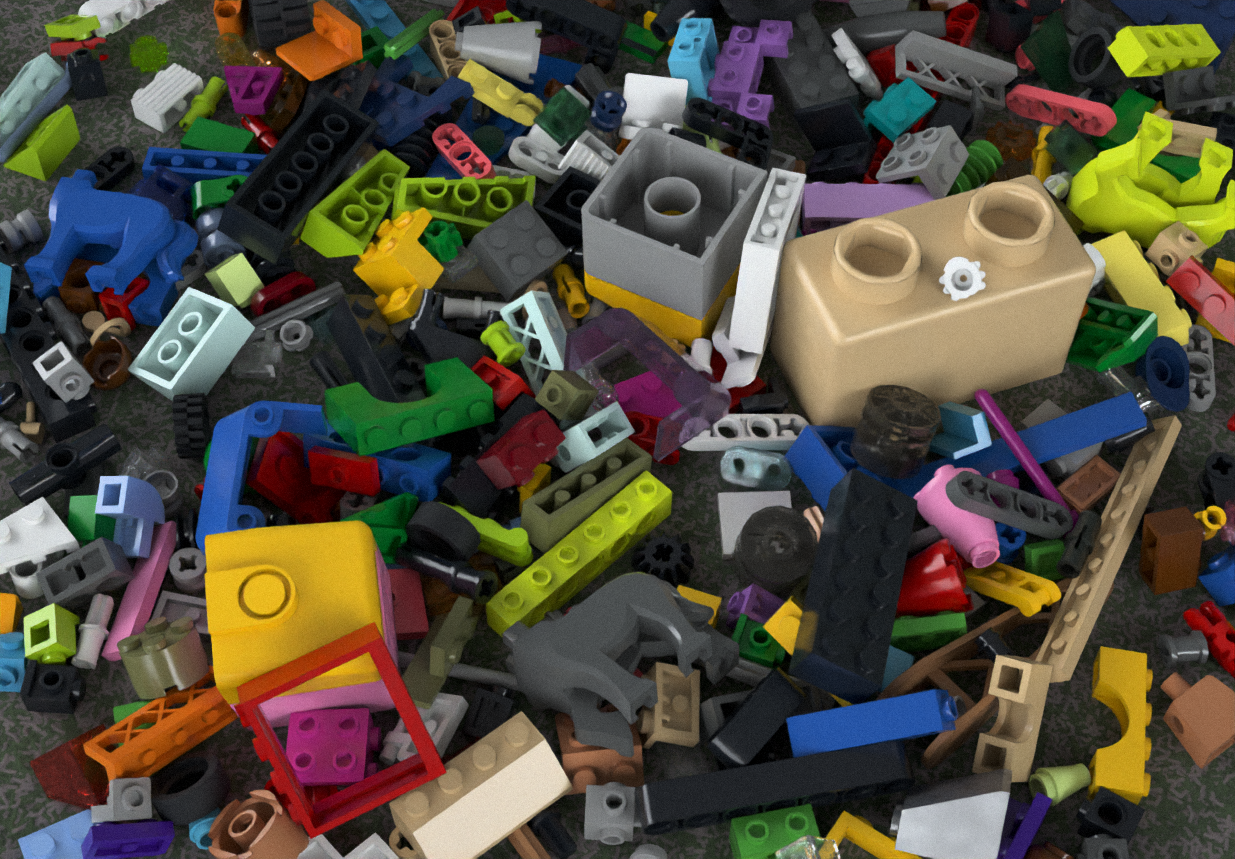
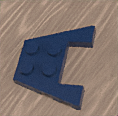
[359,55,475,147]

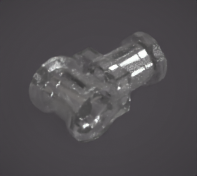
[1096,365,1165,415]

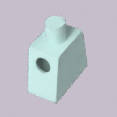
[550,401,635,473]

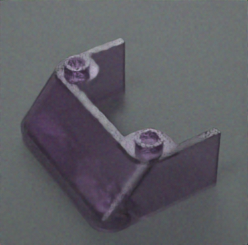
[563,308,731,462]

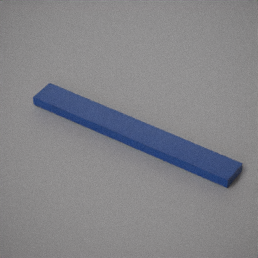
[893,392,1147,498]

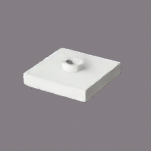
[717,491,797,560]

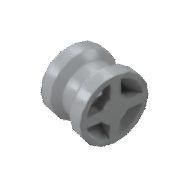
[169,547,207,593]

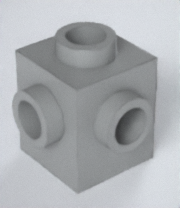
[584,782,641,845]

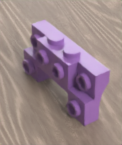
[708,19,794,131]

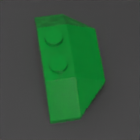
[1066,297,1158,373]

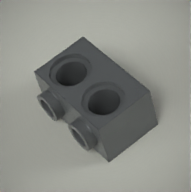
[36,537,135,612]

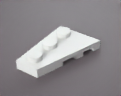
[0,497,80,575]

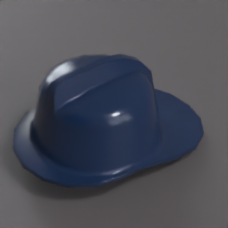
[1135,336,1190,412]

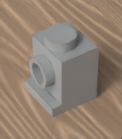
[32,341,94,403]

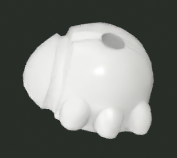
[939,257,986,301]

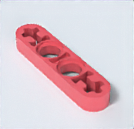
[1005,84,1117,137]

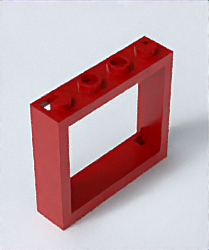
[234,622,447,839]

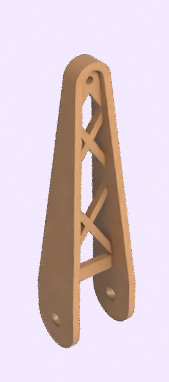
[876,578,1114,769]

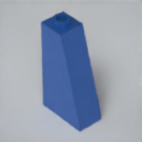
[786,689,958,758]

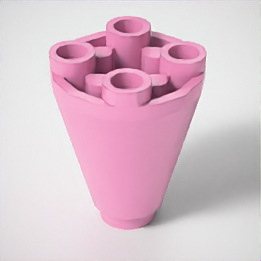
[913,465,1000,568]

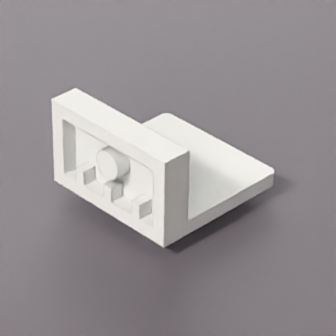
[618,73,688,140]

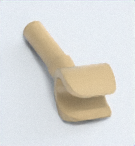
[20,401,45,444]

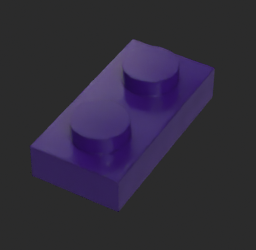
[81,819,175,859]

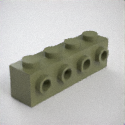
[520,437,653,554]

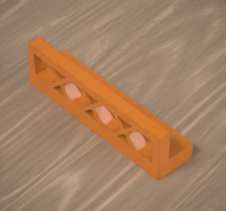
[83,665,239,782]

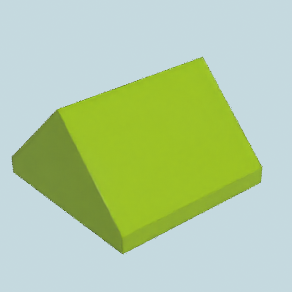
[3,105,81,181]

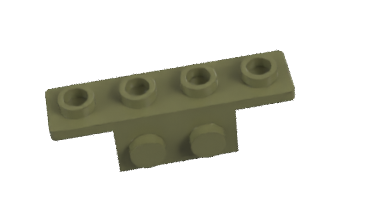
[402,595,484,709]

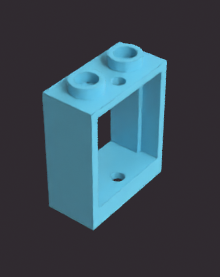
[667,18,720,106]

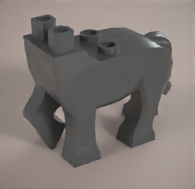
[502,572,739,757]

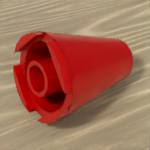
[895,538,974,619]

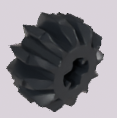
[631,530,694,589]

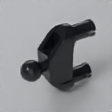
[408,289,504,369]

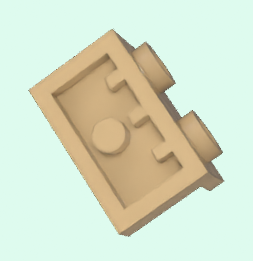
[637,662,700,749]

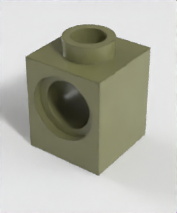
[535,370,599,420]

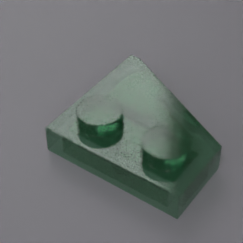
[1021,10,1074,93]

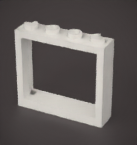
[728,167,806,354]

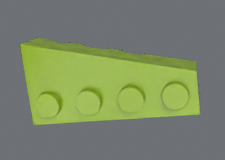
[390,175,536,240]

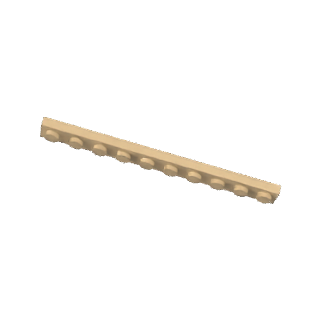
[1035,415,1182,683]

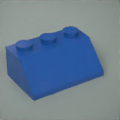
[785,425,908,512]

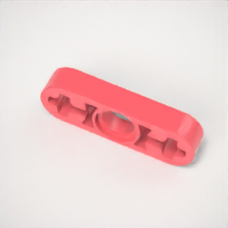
[432,123,497,179]

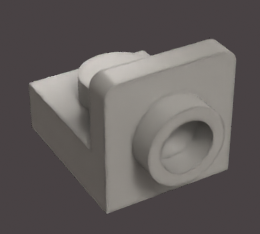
[91,777,152,823]

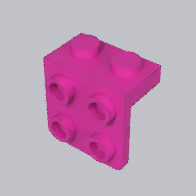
[286,708,381,786]

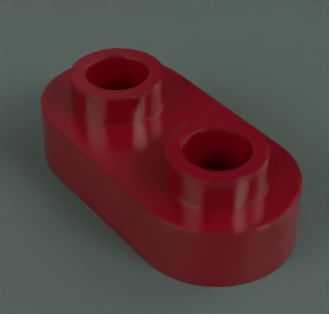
[250,271,316,317]

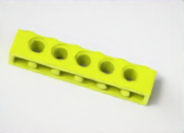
[486,470,672,638]

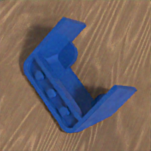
[195,400,328,556]

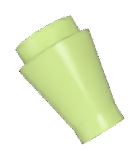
[1028,763,1091,807]

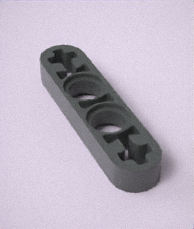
[945,471,1073,540]

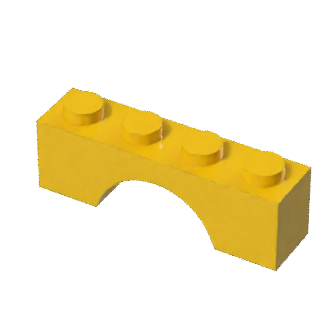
[1088,646,1153,805]

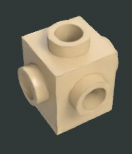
[1145,221,1208,277]

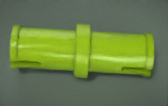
[179,77,228,132]

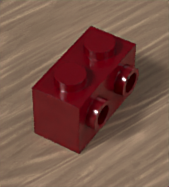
[476,410,566,490]

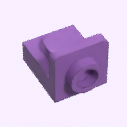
[726,583,785,629]

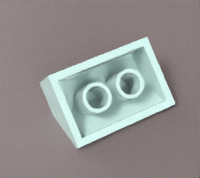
[128,287,255,401]

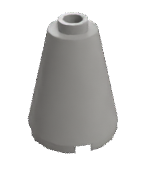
[454,21,542,85]

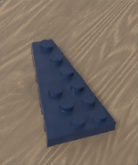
[1109,0,1235,75]

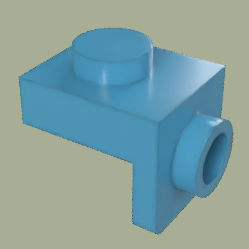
[0,632,30,692]

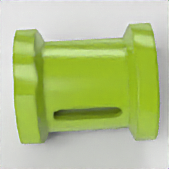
[480,320,526,367]

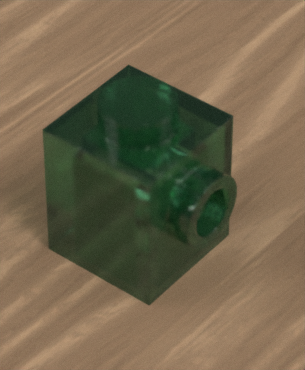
[1042,124,1097,175]

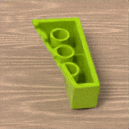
[300,149,410,258]

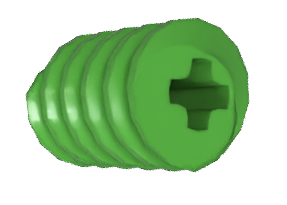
[946,139,1003,197]

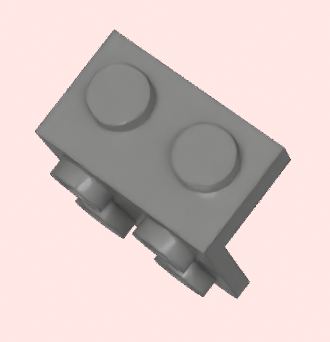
[876,125,970,200]

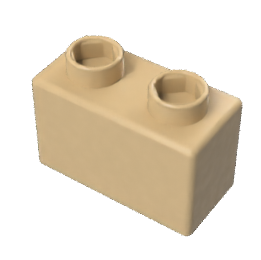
[770,175,1096,433]

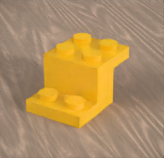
[353,207,445,325]

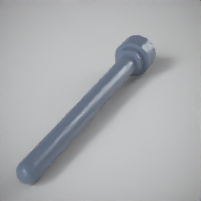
[0,63,73,162]

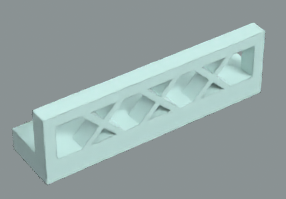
[0,52,65,147]
[500,290,600,432]

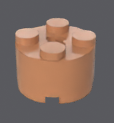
[208,790,309,859]

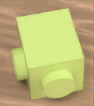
[205,253,265,309]

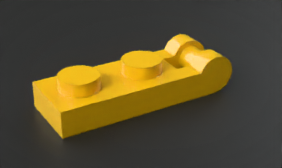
[964,561,1061,617]

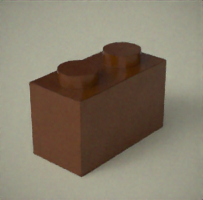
[1139,506,1205,595]

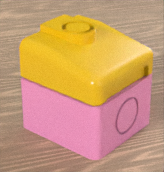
[204,520,401,731]

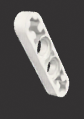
[675,414,809,451]

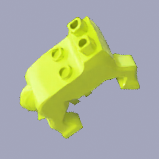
[1066,111,1235,249]

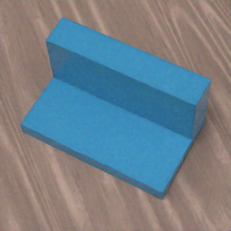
[920,401,992,460]

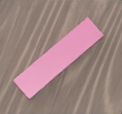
[101,521,176,661]

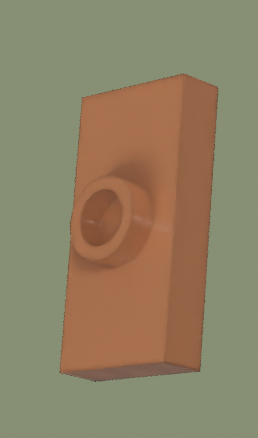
[1056,455,1121,514]

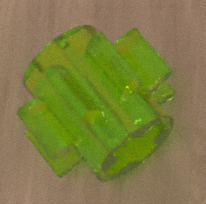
[129,35,168,73]

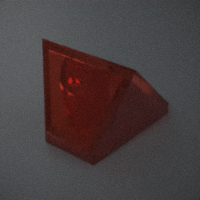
[29,724,116,810]

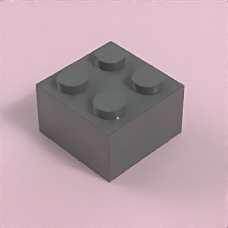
[466,200,568,302]

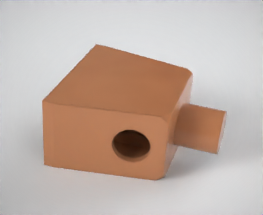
[1160,672,1235,769]

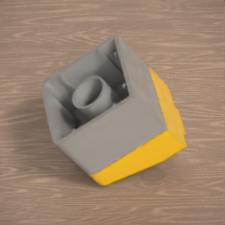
[581,127,767,348]

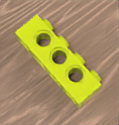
[1108,24,1221,77]

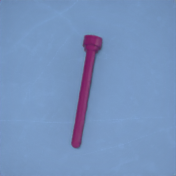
[974,388,1079,540]

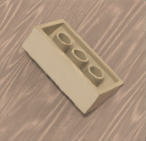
[389,711,573,859]

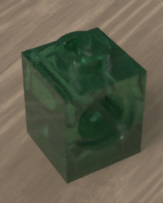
[533,86,592,146]

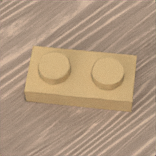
[1160,117,1217,158]

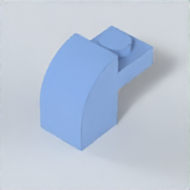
[95,476,165,558]

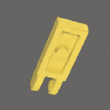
[457,59,544,127]

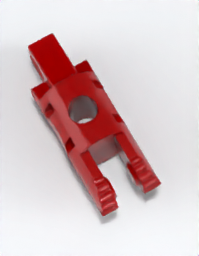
[1182,600,1235,679]

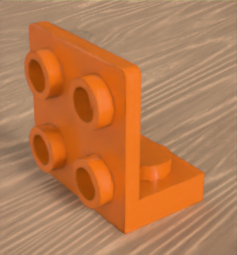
[276,0,363,81]

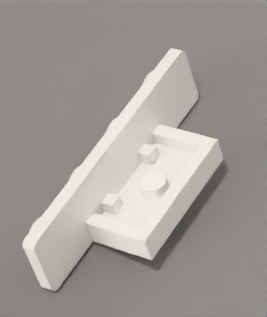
[712,296,773,389]

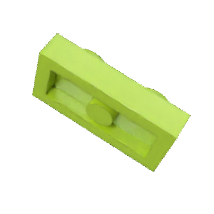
[44,15,101,41]

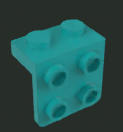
[863,77,937,143]

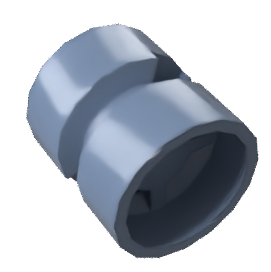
[196,208,247,269]

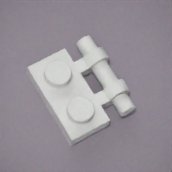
[831,28,883,100]
[379,693,469,765]

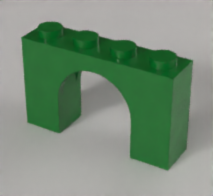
[1091,88,1201,184]
[324,357,495,457]

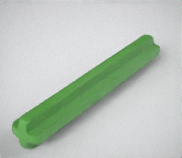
[383,9,445,60]

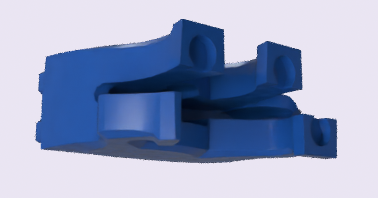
[24,169,198,327]

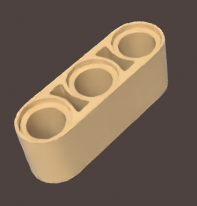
[429,20,471,101]

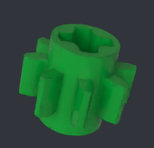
[418,220,463,263]

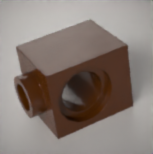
[58,258,106,314]

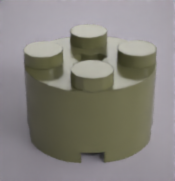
[117,616,210,699]

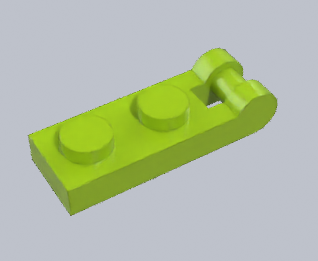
[439,501,533,567]

